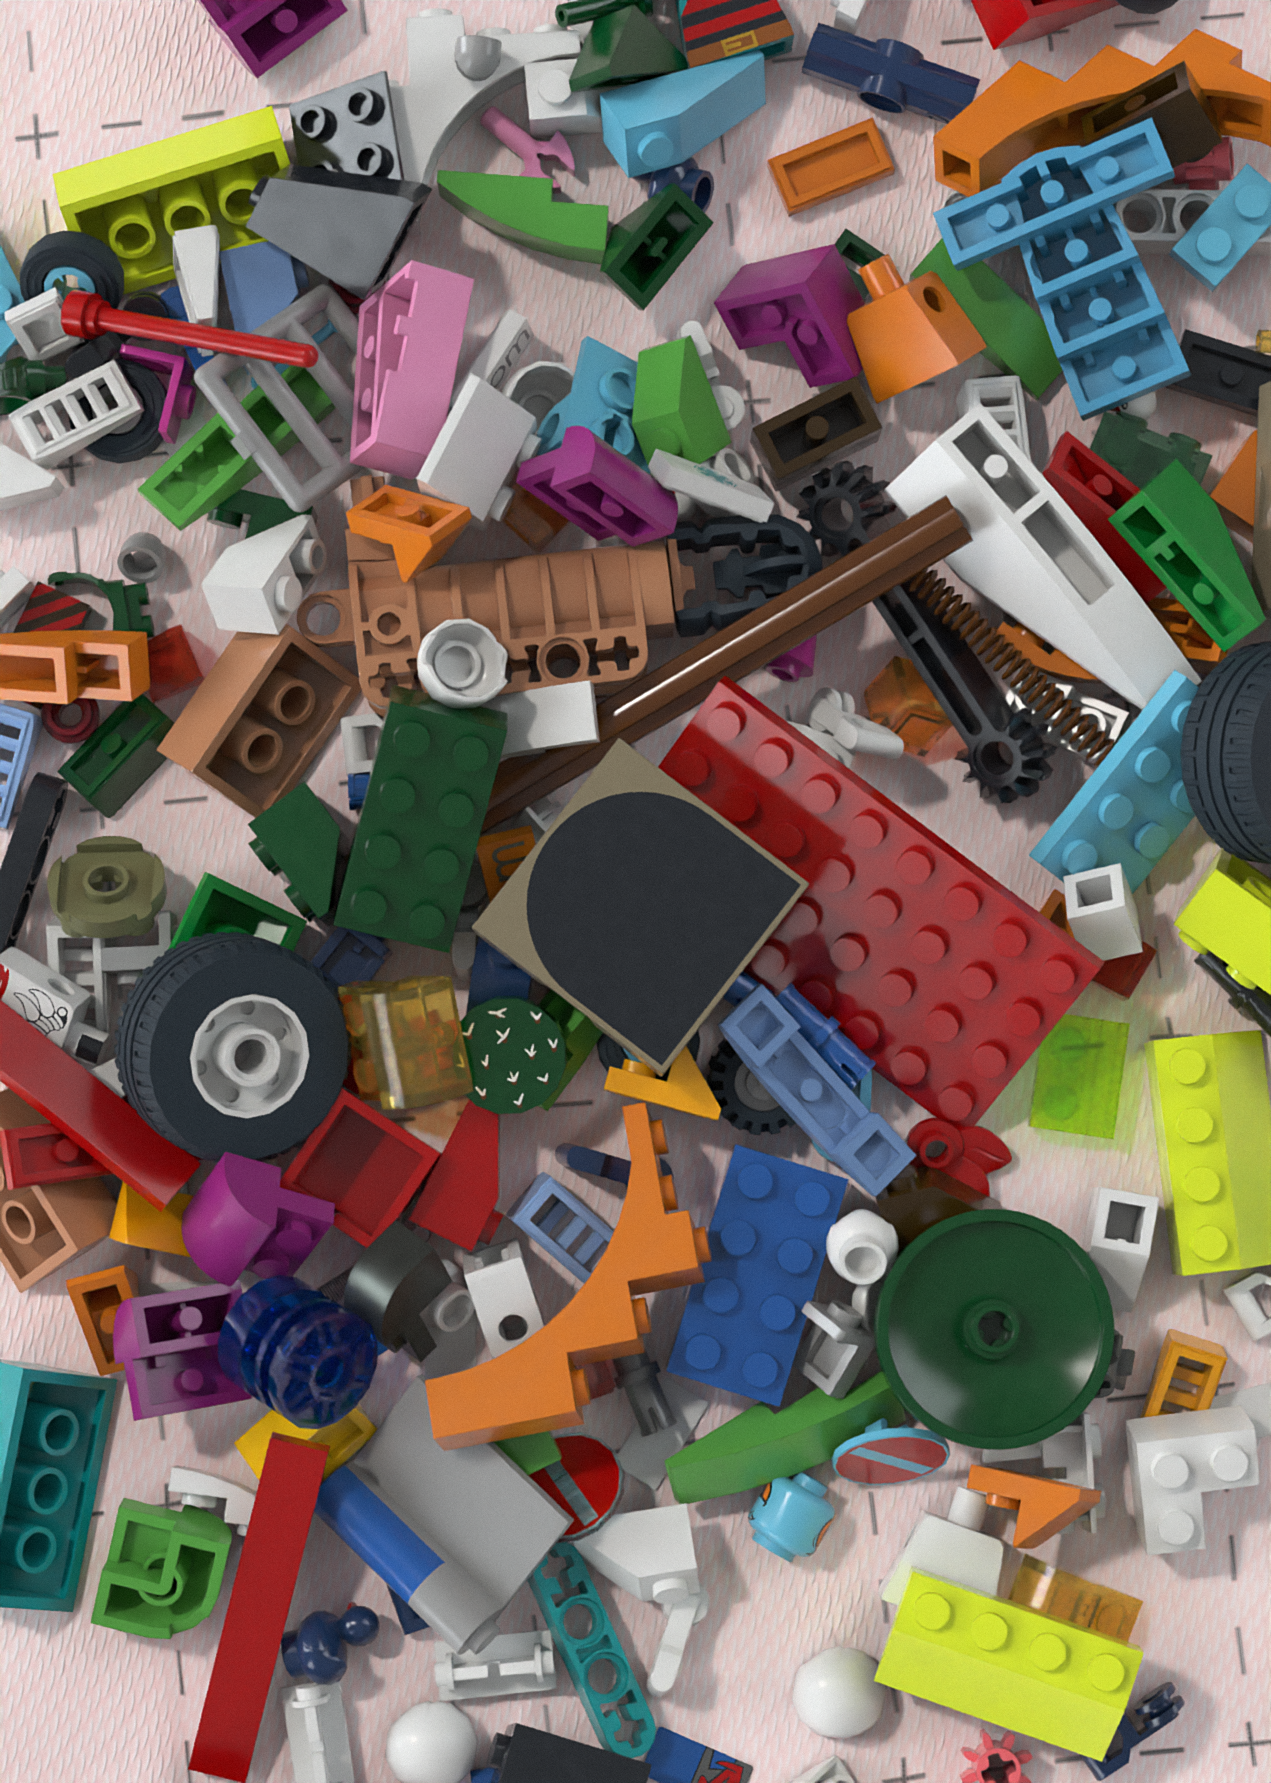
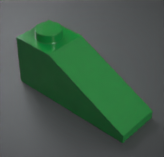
[1108,458,1266,652]

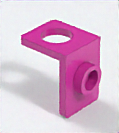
[120,344,196,444]

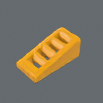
[1140,1329,1228,1418]

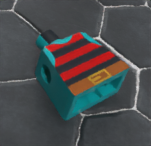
[675,0,794,69]

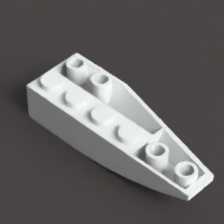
[884,403,1202,710]

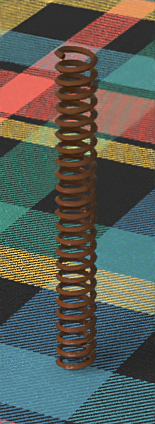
[904,568,1115,768]

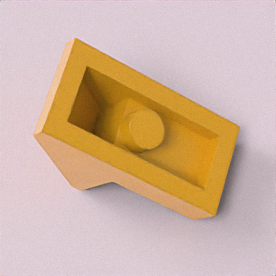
[604,1046,721,1122]

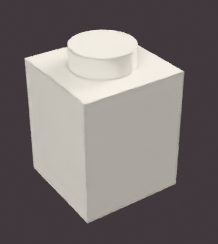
[1063,863,1143,961]

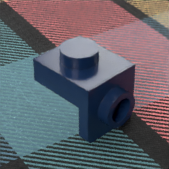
[310,927,393,993]

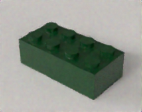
[333,684,508,953]

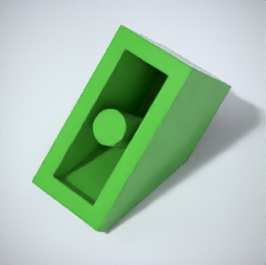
[632,335,732,477]

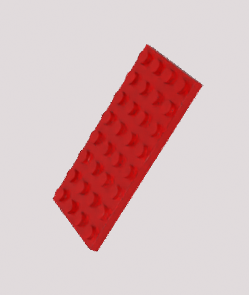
[658,675,1104,1129]

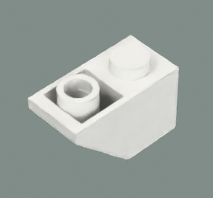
[201,515,328,635]
[1082,1187,1160,1313]

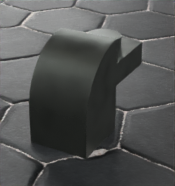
[344,1220,452,1362]

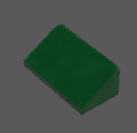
[57,694,174,818]

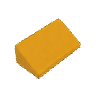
[109,1182,194,1257]

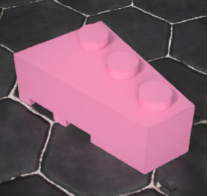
[350,260,474,480]

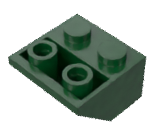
[248,781,349,927]

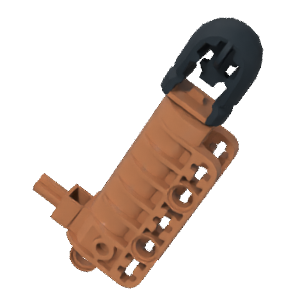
[296,475,823,719]

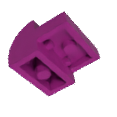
[197,0,348,78]
[516,426,678,547]
[181,1152,335,1287]
[113,1280,252,1421]

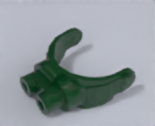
[0,356,66,416]
[47,571,155,638]

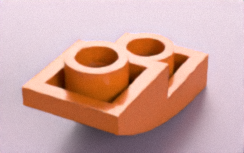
[990,621,1102,684]

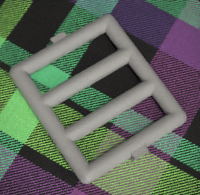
[194,284,365,512]

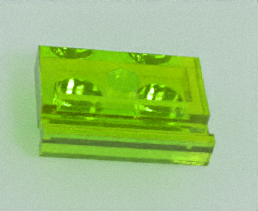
[1027,1014,1130,1140]

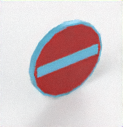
[831,1418,950,1485]

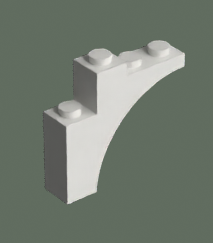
[388,8,581,236]

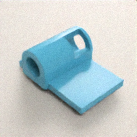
[536,336,650,474]

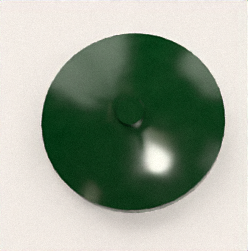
[874,1209,1114,1450]

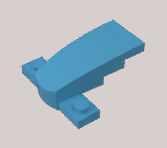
[933,117,1192,421]

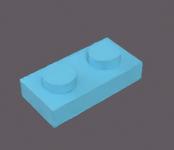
[1169,163,1271,292]

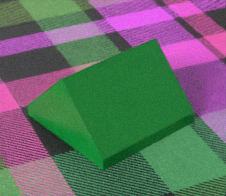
[168,872,307,951]

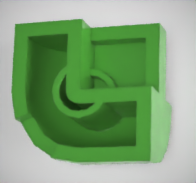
[90,1498,232,1639]

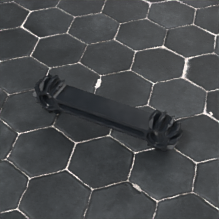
[796,461,1058,803]

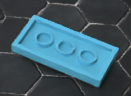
[1029,670,1199,895]

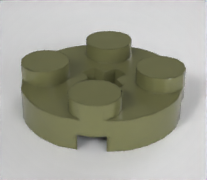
[47,836,167,938]

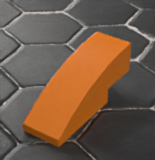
[0,630,150,704]

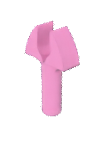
[480,106,575,194]

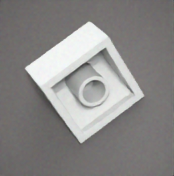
[416,373,542,532]

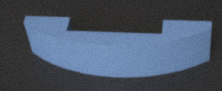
[717,983,917,1197]

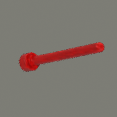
[61,290,319,368]

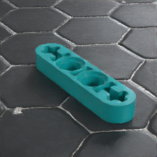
[527,1540,656,1758]

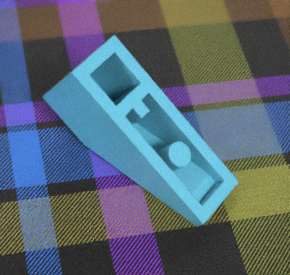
[600,50,766,178]

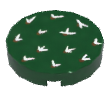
[449,996,567,1114]

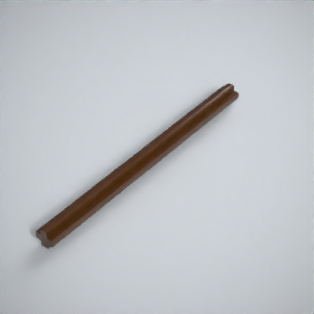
[343,495,973,864]

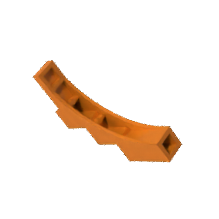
[933,29,1271,197]
[425,1102,712,1451]

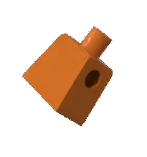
[847,253,987,404]

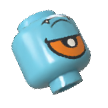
[748,1472,836,1562]

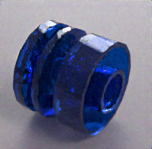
[218,1275,378,1429]

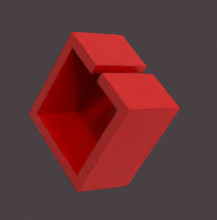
[280,1088,442,1248]

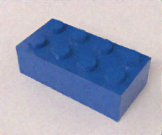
[665,1144,849,1407]

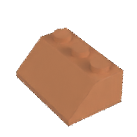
[157,624,361,818]
[0,1088,117,1293]

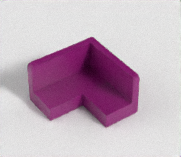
[713,244,865,388]

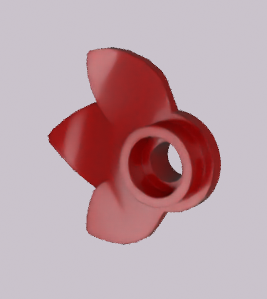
[905,1118,1012,1196]

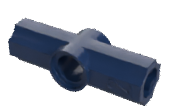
[801,22,980,124]

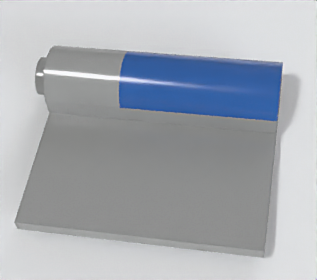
[314,1374,574,1655]

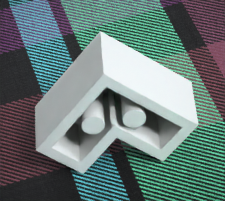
[1125,1405,1260,1556]

